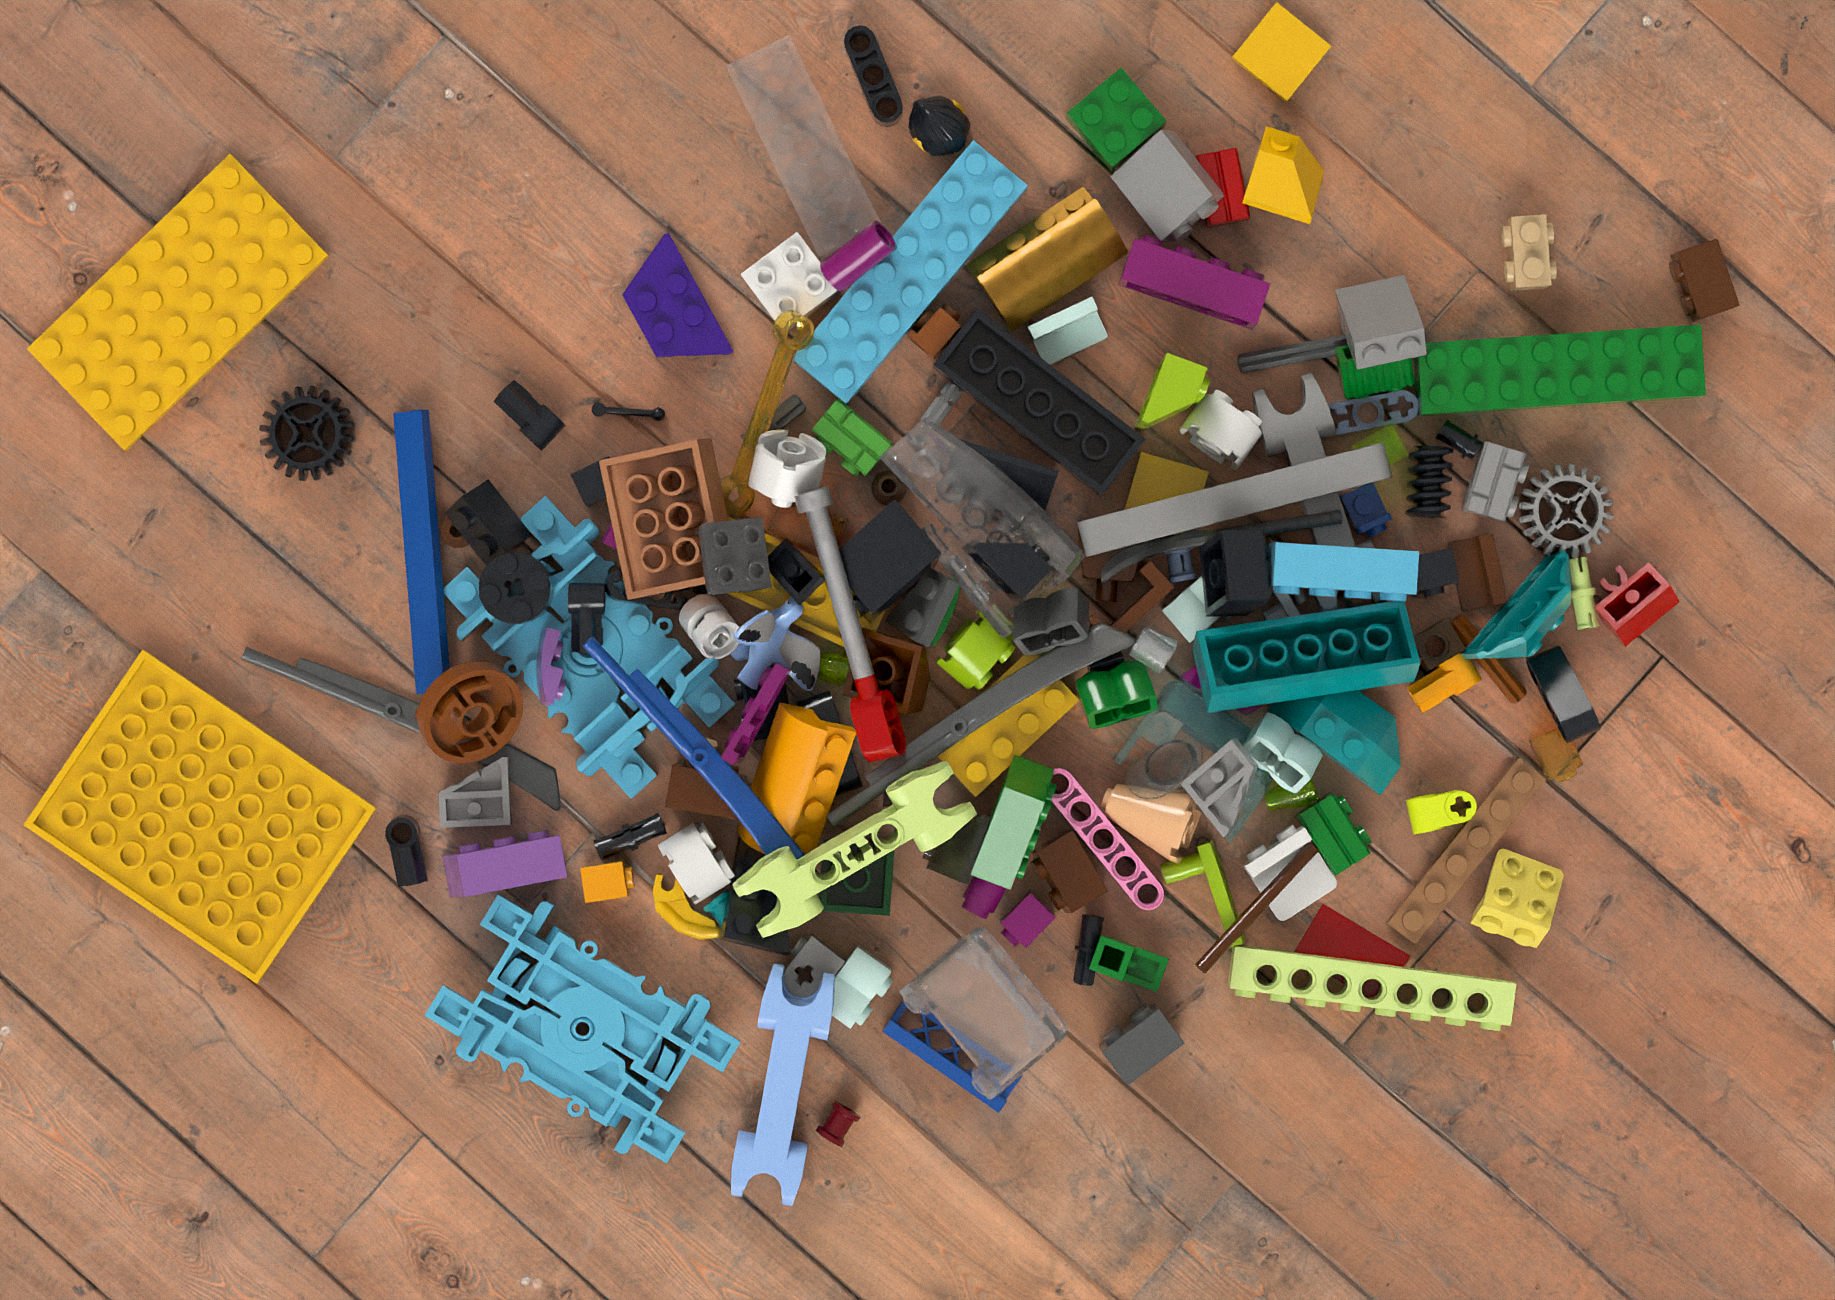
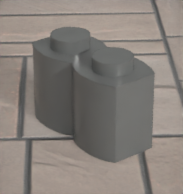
[1013,588,1089,655]

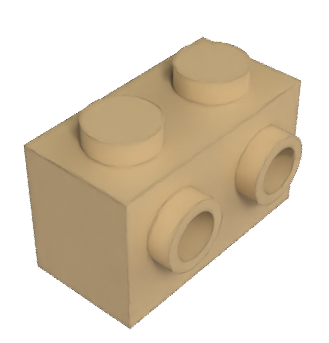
[1501,214,1557,291]

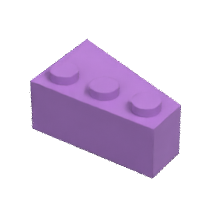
[443,830,567,897]

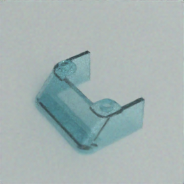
[1112,680,1273,843]

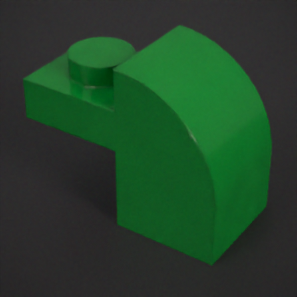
[1089,935,1169,992]

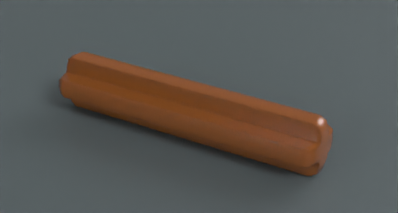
[1450,614,1527,704]

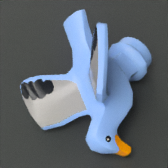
[730,592,820,691]

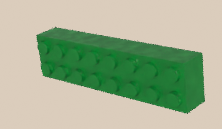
[1413,324,1706,417]

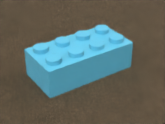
[1266,542,1419,601]

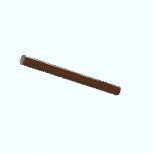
[1195,842,1319,974]

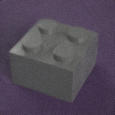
[1099,1003,1185,1086]

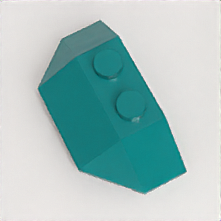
[1461,550,1571,659]
[1266,690,1401,795]

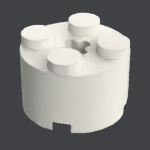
[1179,390,1262,470]
[748,429,826,508]
[658,821,735,905]

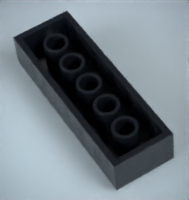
[933,309,1145,497]

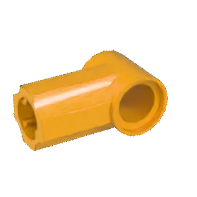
[1406,650,1482,713]

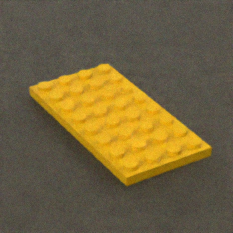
[27,154,330,451]

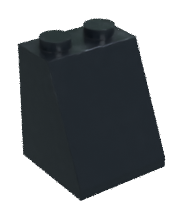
[839,499,941,623]

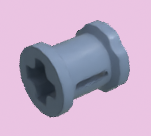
[1163,547,1198,583]

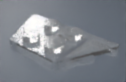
[921,524,1020,639]

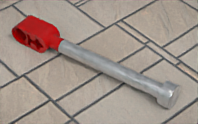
[794,486,906,762]

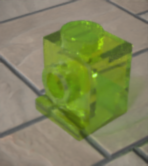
[1351,424,1409,465]

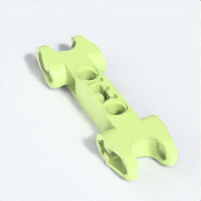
[732,760,977,938]

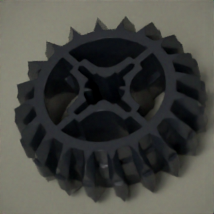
[259,386,356,481]

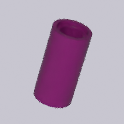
[820,221,897,292]

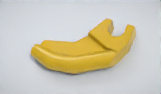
[653,874,720,940]

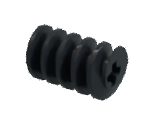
[1405,446,1454,518]

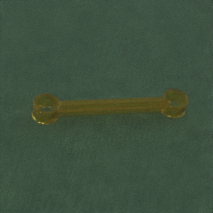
[720,310,814,515]

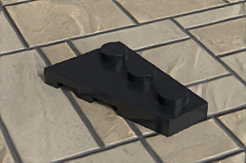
[720,837,791,956]

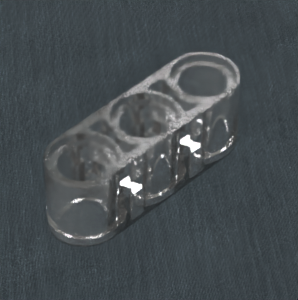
[1129,620,1178,674]

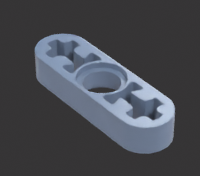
[1328,390,1419,435]

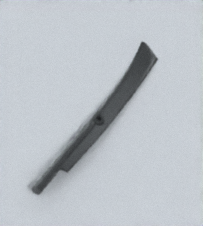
[827,622,1136,826]
[241,647,561,811]

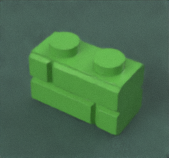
[811,398,893,477]

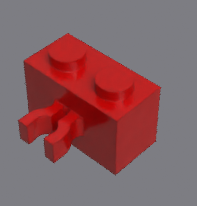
[1594,562,1680,647]

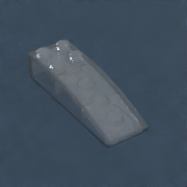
[879,417,1086,603]

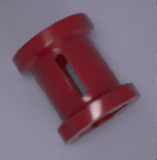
[816,1100,861,1147]

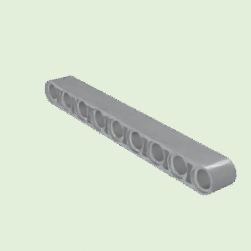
[1077,443,1393,557]

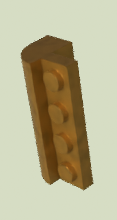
[966,187,1129,332]

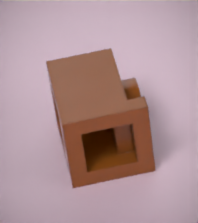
[907,303,961,360]

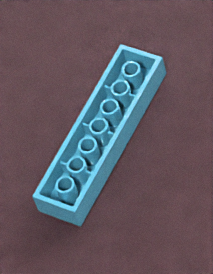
[792,140,1028,405]

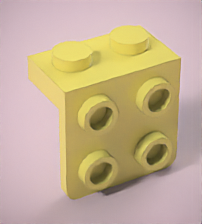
[1470,849,1564,948]

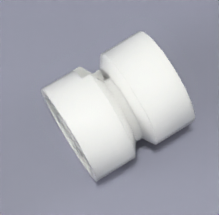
[679,594,740,659]

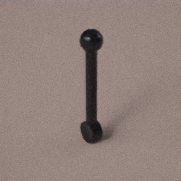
[592,403,665,421]

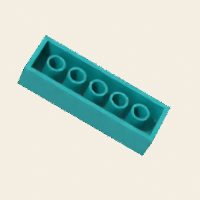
[1192,601,1421,713]

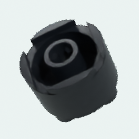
[479,552,554,624]

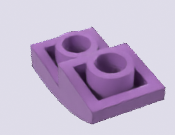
[536,627,566,706]

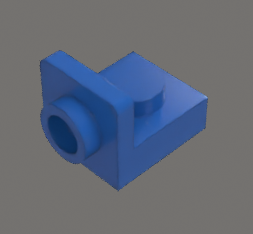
[1339,483,1392,538]

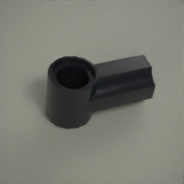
[493,380,566,451]
[568,583,606,654]
[385,815,428,887]

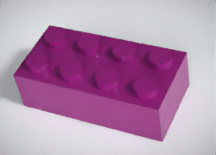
[1118,235,1271,330]

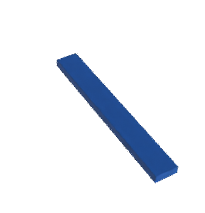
[393,410,450,694]

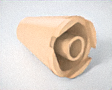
[1101,784,1202,864]

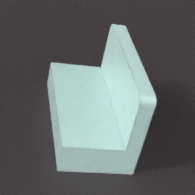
[1027,297,1108,365]

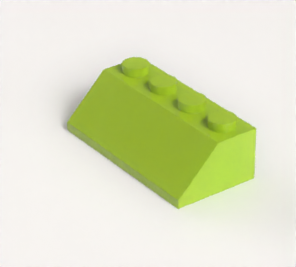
[1134,353,1211,431]

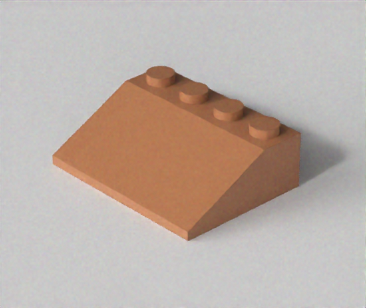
[599,438,728,600]

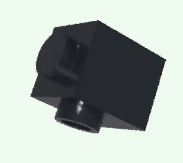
[1417,548,1459,597]

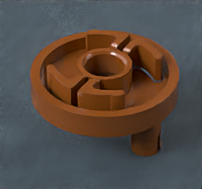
[415,660,523,763]

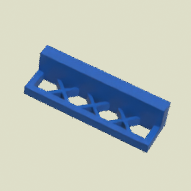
[883,994,1023,1113]

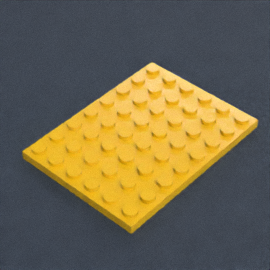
[24,650,378,984]

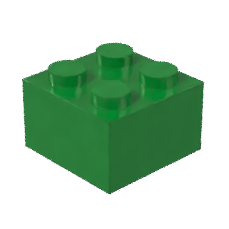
[1066,67,1167,172]

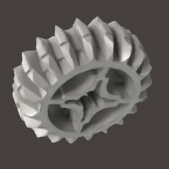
[1518,464,1614,558]

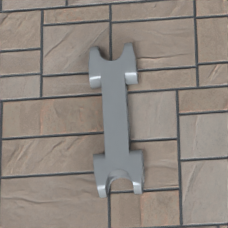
[1252,373,1387,612]

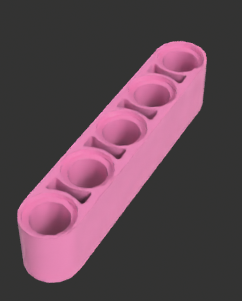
[1051,768,1164,910]

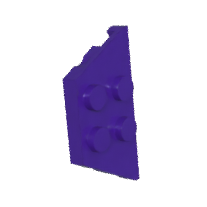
[622,233,734,358]

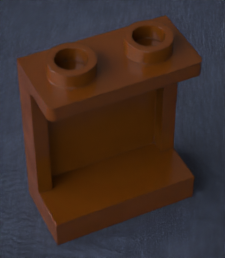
[1089,561,1174,633]

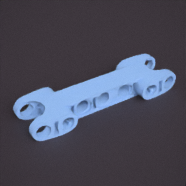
[731,963,835,1207]

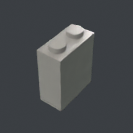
[1110,130,1225,242]
[1335,275,1427,370]

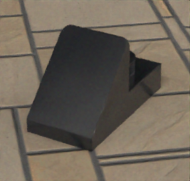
[768,538,825,606]

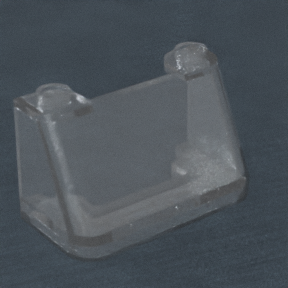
[898,927,1068,1100]

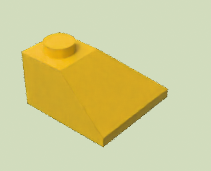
[1242,126,1324,224]

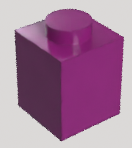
[1000,891,1056,948]

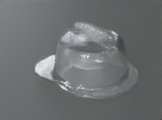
[1126,733,1203,799]

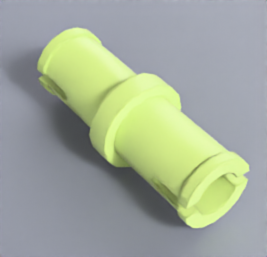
[1569,557,1600,630]

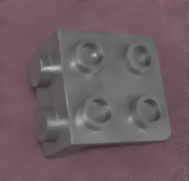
[698,517,772,595]

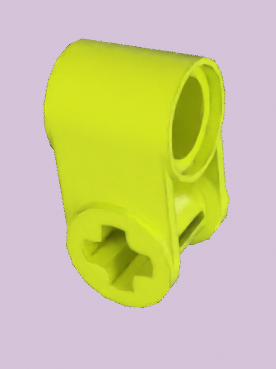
[1405,790,1477,835]

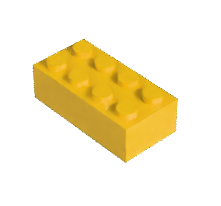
[938,655,1079,797]

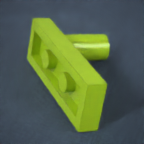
[1160,839,1246,948]

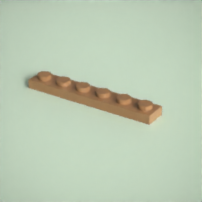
[1386,757,1547,945]

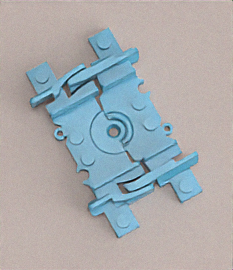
[443,496,736,799]
[424,894,741,1163]

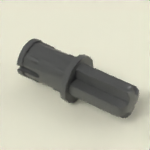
[741,394,806,453]

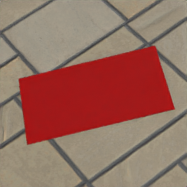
[1294,904,1410,998]

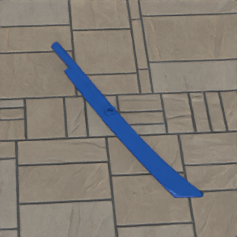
[583,637,819,873]

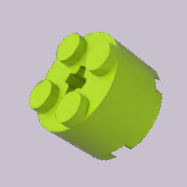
[935,608,1016,690]

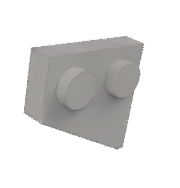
[1181,738,1258,837]
[438,757,512,828]

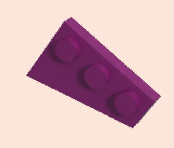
[721,663,792,765]

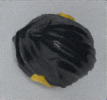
[908,96,970,156]

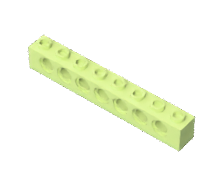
[1227,945,1517,1031]

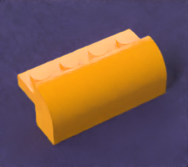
[736,703,856,855]

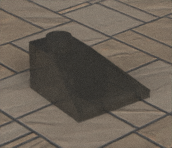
[922,812,991,884]

